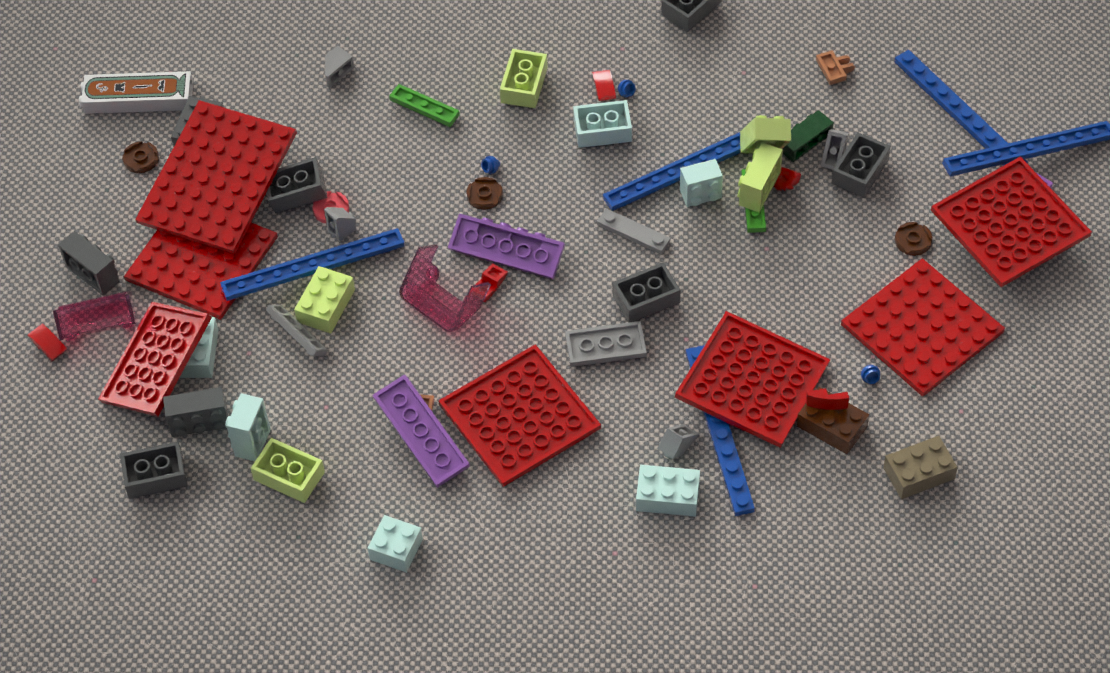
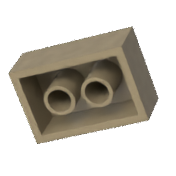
[883,436,958,499]

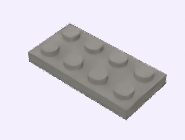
[565,321,647,367]

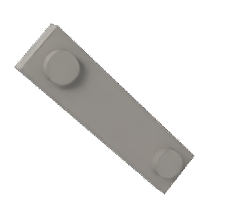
[597,208,671,255]
[266,304,328,357]

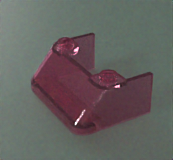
[399,244,491,332]
[53,291,137,341]

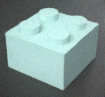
[680,159,723,207]
[368,515,423,573]

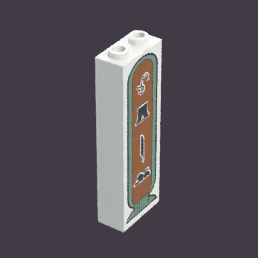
[79,71,193,114]

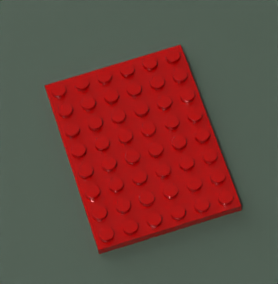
[135,100,297,254]

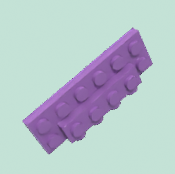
[448,213,565,280]

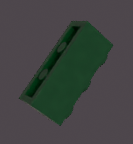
[782,110,834,162]

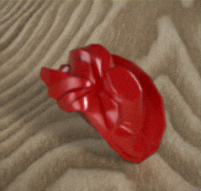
[773,167,801,191]

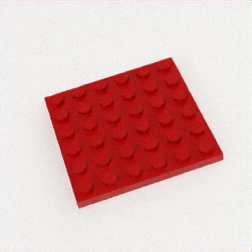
[931,157,1092,287]
[124,222,278,320]
[841,258,1005,397]
[674,311,830,448]
[438,344,601,487]

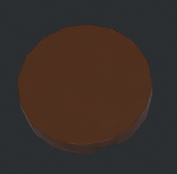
[122,141,159,173]
[466,177,503,210]
[894,222,933,256]

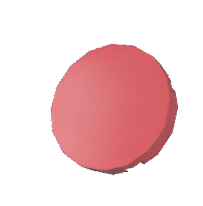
[312,191,349,224]

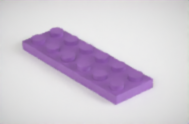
[372,375,470,488]

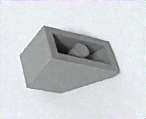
[325,46,354,88]
[820,129,849,169]
[324,207,357,242]
[657,424,699,459]

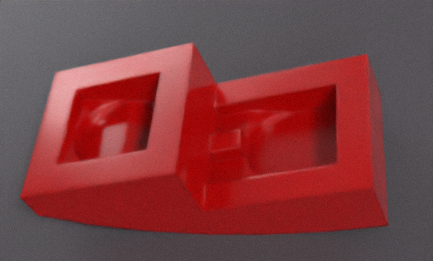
[592,69,616,101]
[470,263,508,303]
[27,323,67,362]
[806,388,849,410]

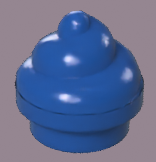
[618,79,636,98]
[481,156,500,174]
[861,365,880,384]

